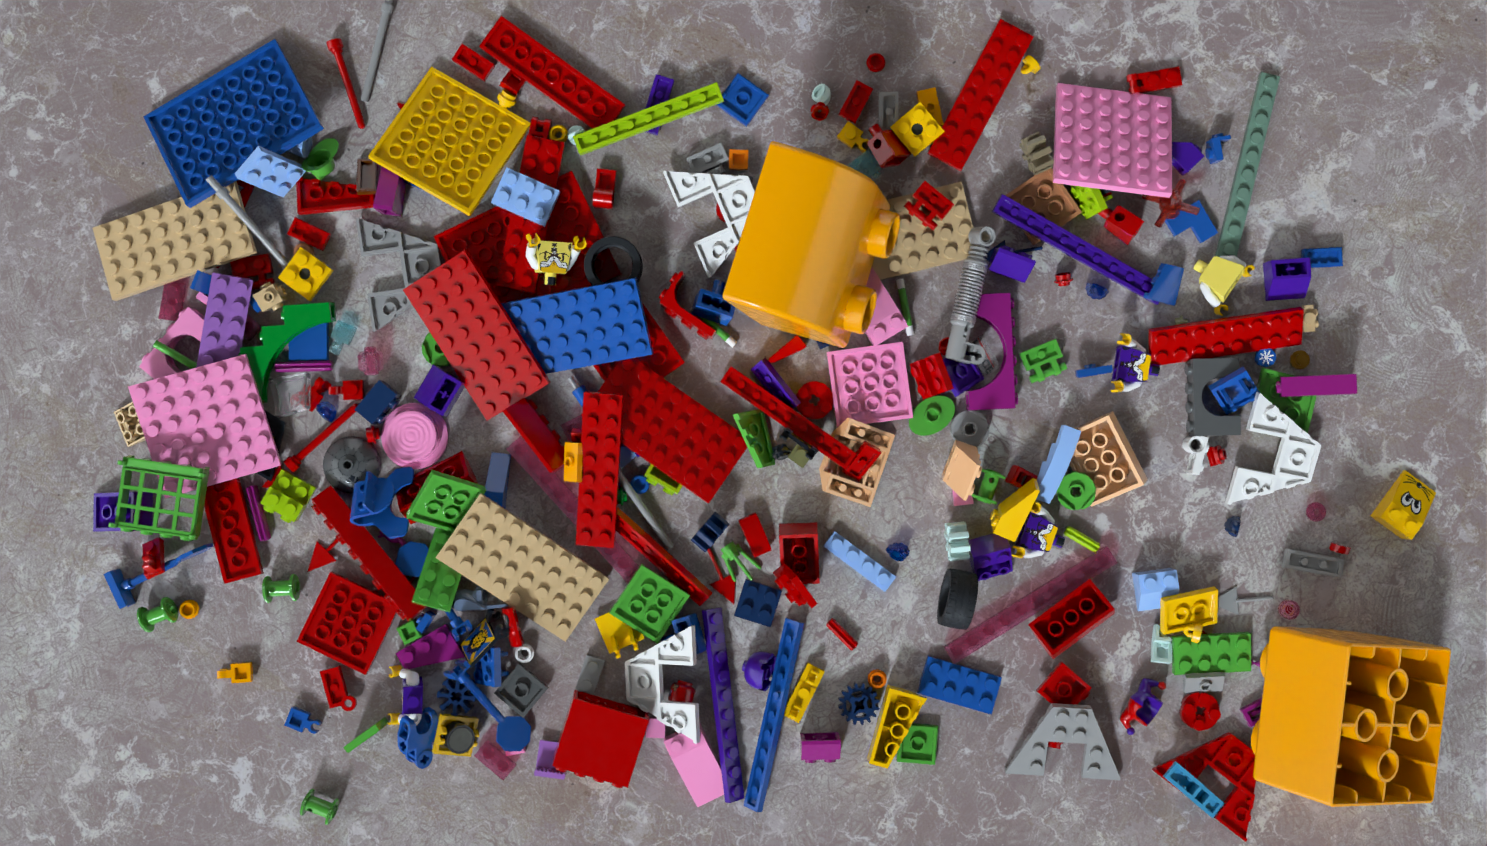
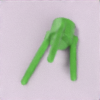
[721,541,762,582]

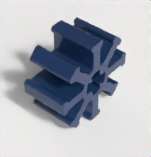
[691,512,730,552]
[437,679,477,716]

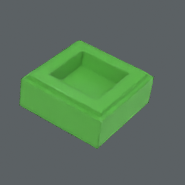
[396,619,423,645]

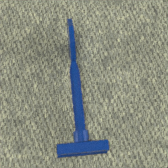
[395,541,473,642]
[103,543,214,609]
[443,660,531,751]

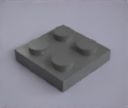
[494,663,549,718]

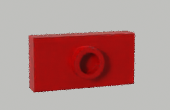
[287,217,331,251]

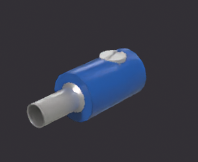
[567,376,588,408]

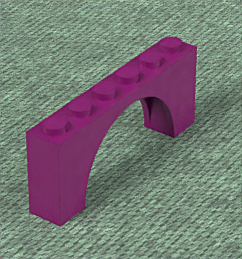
[965,293,1018,411]

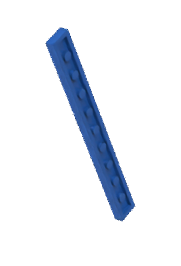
[743,618,804,812]

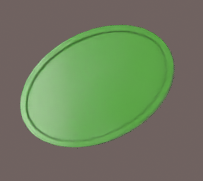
[909,396,955,436]

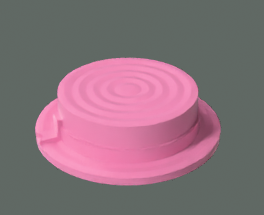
[381,403,448,469]

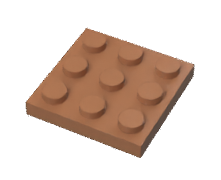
[1005,168,1082,246]

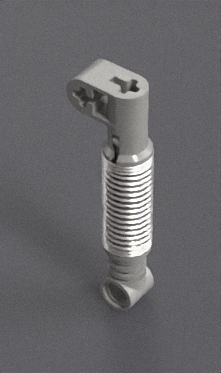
[945,226,996,365]

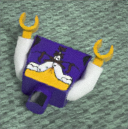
[1111,333,1160,392]
[1011,501,1065,558]
[387,665,423,725]

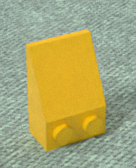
[990,478,1040,542]

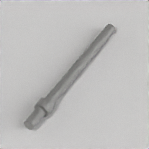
[361,0,394,102]
[205,175,289,268]
[619,467,674,550]

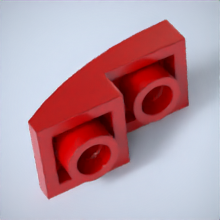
[738,512,772,558]

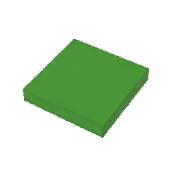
[343,717,389,753]
[896,723,938,765]

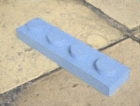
[823,531,896,592]

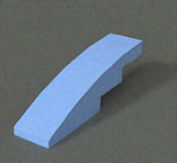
[1036,425,1081,504]

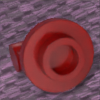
[1207,445,1227,467]

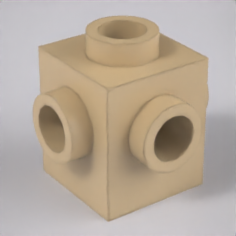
[253,282,288,312]

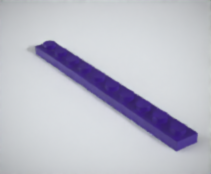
[992,194,1159,305]
[702,607,745,803]

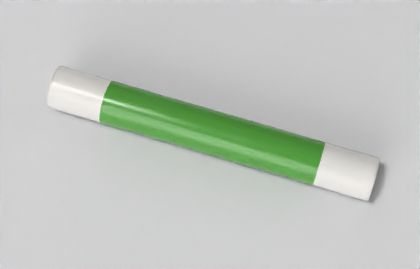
[896,279,914,336]
[690,307,737,348]

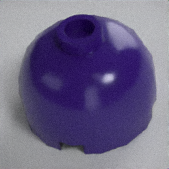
[742,651,776,691]

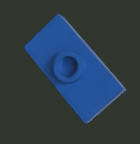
[1301,247,1343,268]

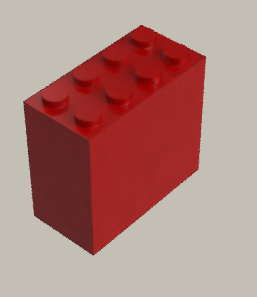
[552,689,649,788]

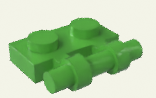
[1019,339,1067,383]

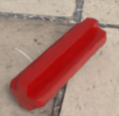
[826,618,858,650]

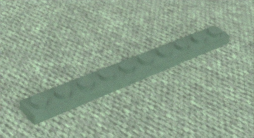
[1215,72,1280,257]

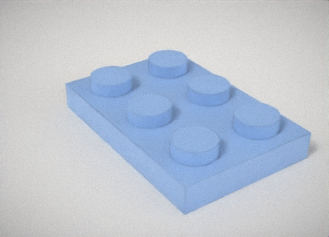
[235,146,306,197]
[491,167,560,227]

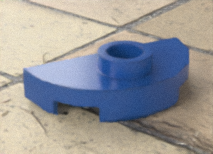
[1075,364,1113,378]

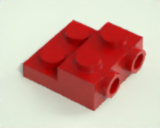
[910,352,954,400]
[773,563,818,608]
[1036,662,1091,705]

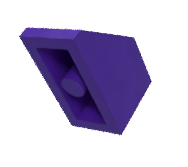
[1172,142,1204,175]

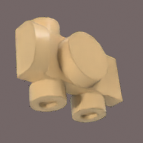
[1301,305,1319,332]

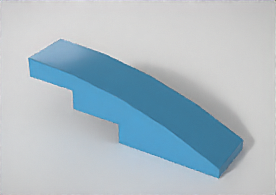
[1163,761,1225,818]

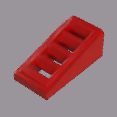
[768,335,807,364]
[1005,465,1038,489]

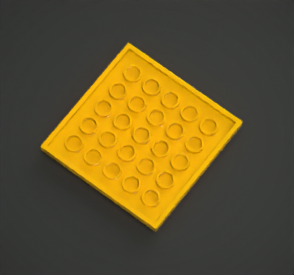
[368,66,531,216]

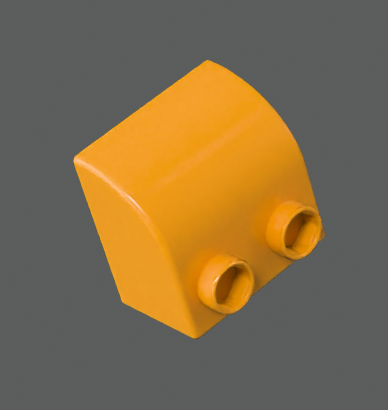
[723,141,900,348]
[1251,626,1451,807]

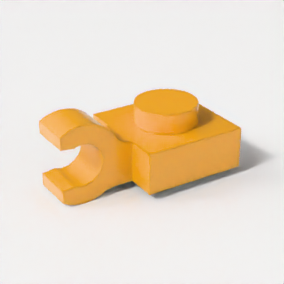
[217,662,253,683]

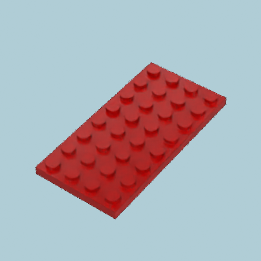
[403,249,551,421]
[581,358,747,504]

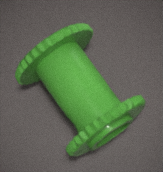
[972,469,1006,505]
[262,574,300,603]
[137,597,178,632]
[300,789,339,825]

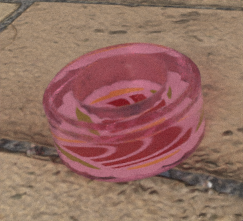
[1278,600,1300,620]

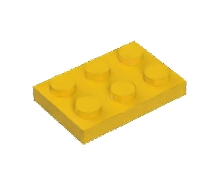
[1160,586,1218,635]

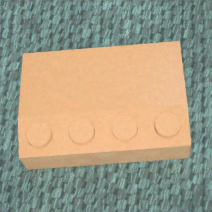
[1070,411,1148,507]

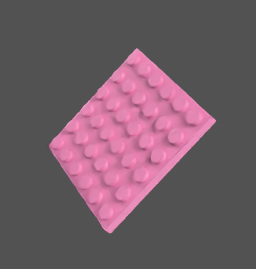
[1053,83,1172,198]
[128,354,282,499]

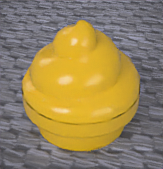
[497,89,517,109]

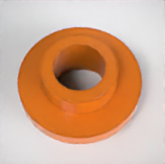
[867,669,887,689]

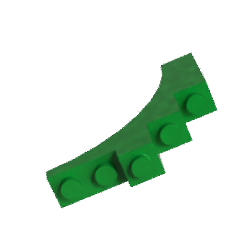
[238,302,336,404]

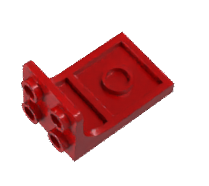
[659,271,716,340]

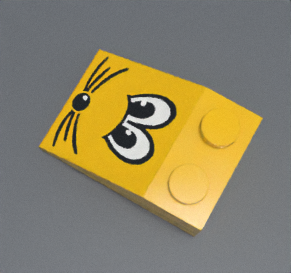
[1370,470,1436,540]

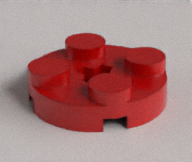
[796,381,833,420]
[1179,692,1221,731]

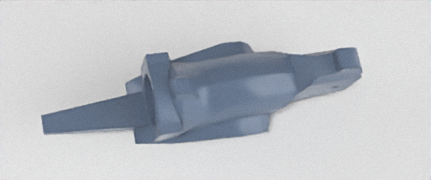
[452,586,508,612]

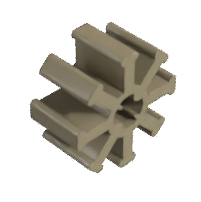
[1019,132,1054,175]

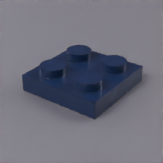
[734,579,782,627]

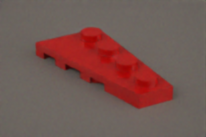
[296,177,375,215]

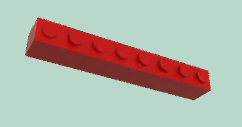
[311,485,427,622]

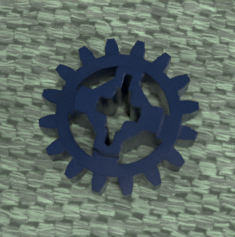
[838,682,880,725]

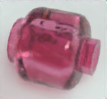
[358,346,384,375]

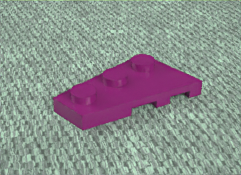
[395,623,465,669]

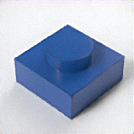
[416,611,436,633]

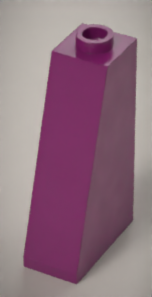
[373,167,406,217]
[1276,374,1357,397]

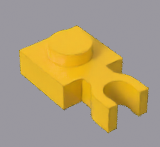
[837,121,869,154]

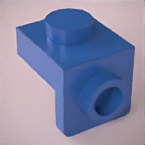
[1205,133,1231,164]

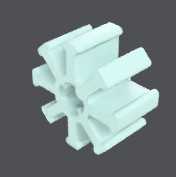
[944,521,970,561]

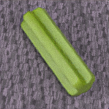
[1063,526,1100,552]

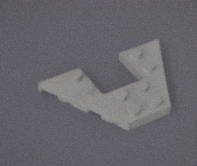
[356,218,442,332]
[1004,703,1121,780]

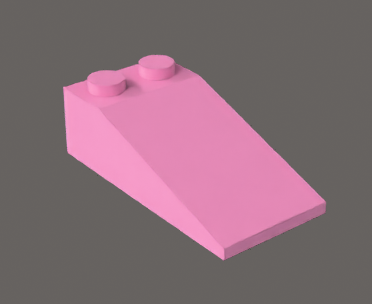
[865,267,909,346]
[664,721,724,807]

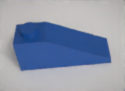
[484,452,511,509]

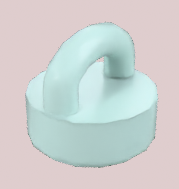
[812,84,831,105]
[567,125,585,145]

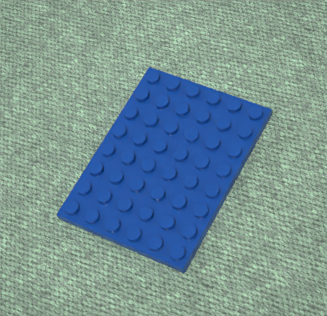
[143,39,324,208]

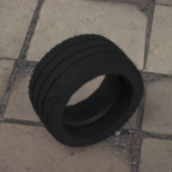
[584,236,643,286]
[937,569,978,630]

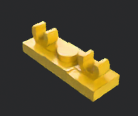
[784,662,825,723]

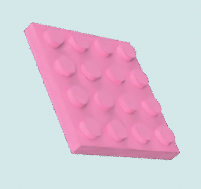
[826,342,913,427]

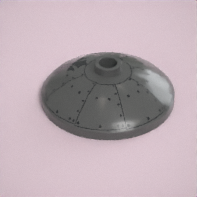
[323,436,381,494]

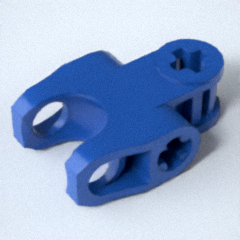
[397,707,438,769]

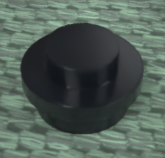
[772,444,791,460]

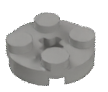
[950,410,989,447]

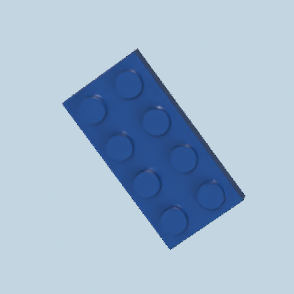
[917,655,1002,715]

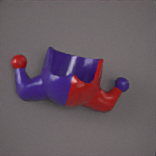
[1120,678,1166,735]

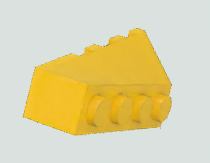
[867,684,927,769]

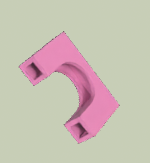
[139,307,205,379]

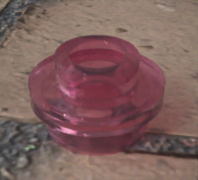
[1306,502,1326,522]

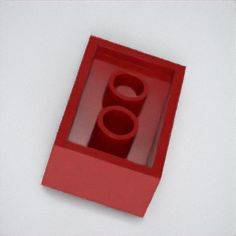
[779,522,820,584]

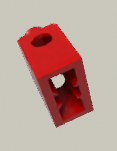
[867,123,911,168]
[1098,205,1144,246]

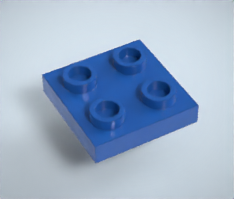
[1208,366,1260,415]
[473,646,509,687]

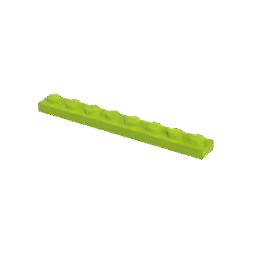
[573,82,724,156]

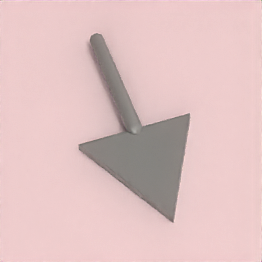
[1218,586,1274,615]

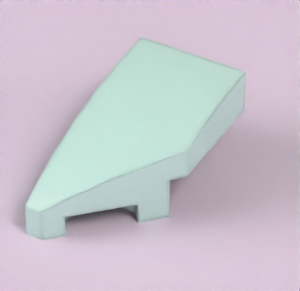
[1151,624,1172,664]

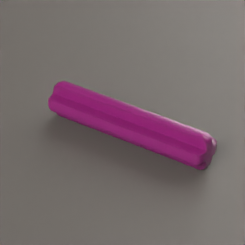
[275,360,333,372]
[246,485,271,541]

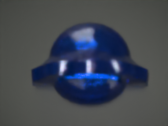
[1085,282,1109,300]
[316,402,336,423]
[886,543,910,561]

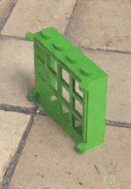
[108,455,210,541]

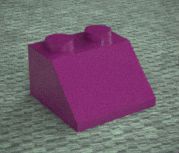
[800,732,841,763]

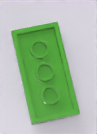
[412,528,462,613]
[1172,632,1251,675]

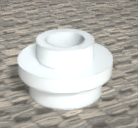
[515,644,534,663]

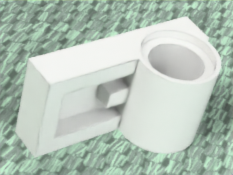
[1182,436,1209,475]

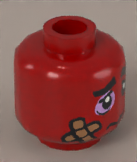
[668,680,695,703]

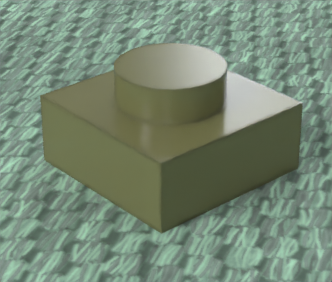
[788,444,809,468]

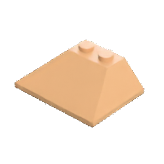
[819,418,895,507]

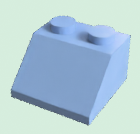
[1132,568,1179,611]

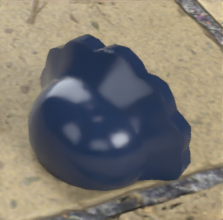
[1224,516,1241,537]

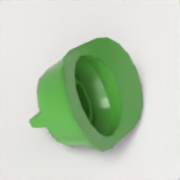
[302,138,339,180]

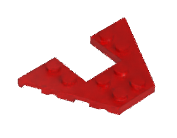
[1152,732,1258,842]

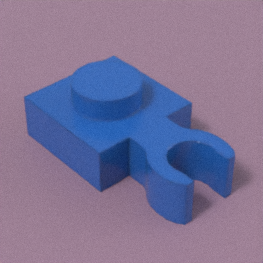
[284,706,322,734]

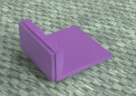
[534,740,567,780]

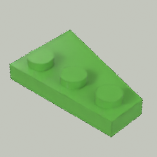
[733,409,775,469]

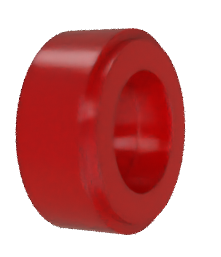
[1329,542,1351,555]

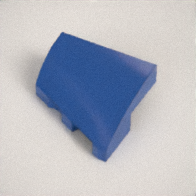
[1143,263,1184,306]

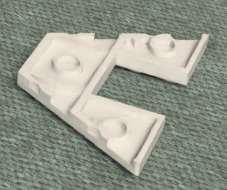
[663,171,755,278]
[1225,392,1321,505]
[625,625,700,744]

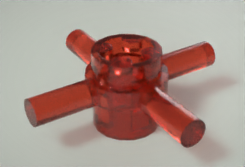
[1142,179,1200,228]

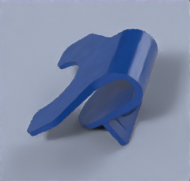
[350,467,414,539]

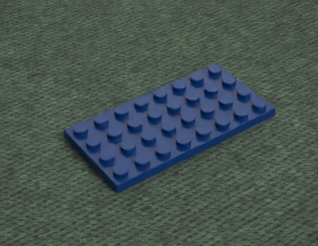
[501,277,654,374]

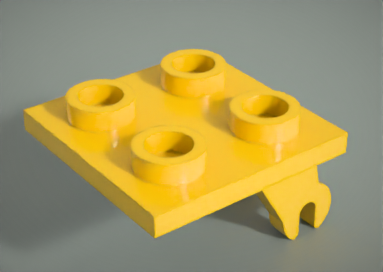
[594,612,645,659]

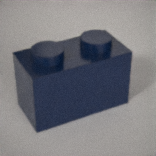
[354,380,401,425]

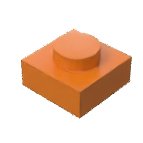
[729,149,748,170]

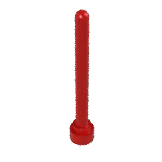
[326,38,365,129]
[283,404,358,472]

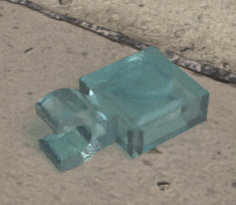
[329,320,357,356]

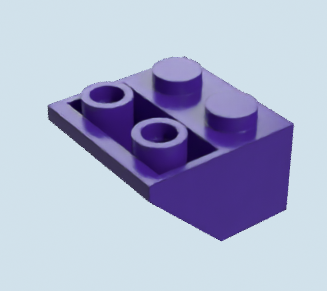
[987,245,1036,283]
[1263,258,1311,301]
[414,365,465,417]
[968,533,1013,581]

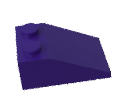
[93,492,153,532]

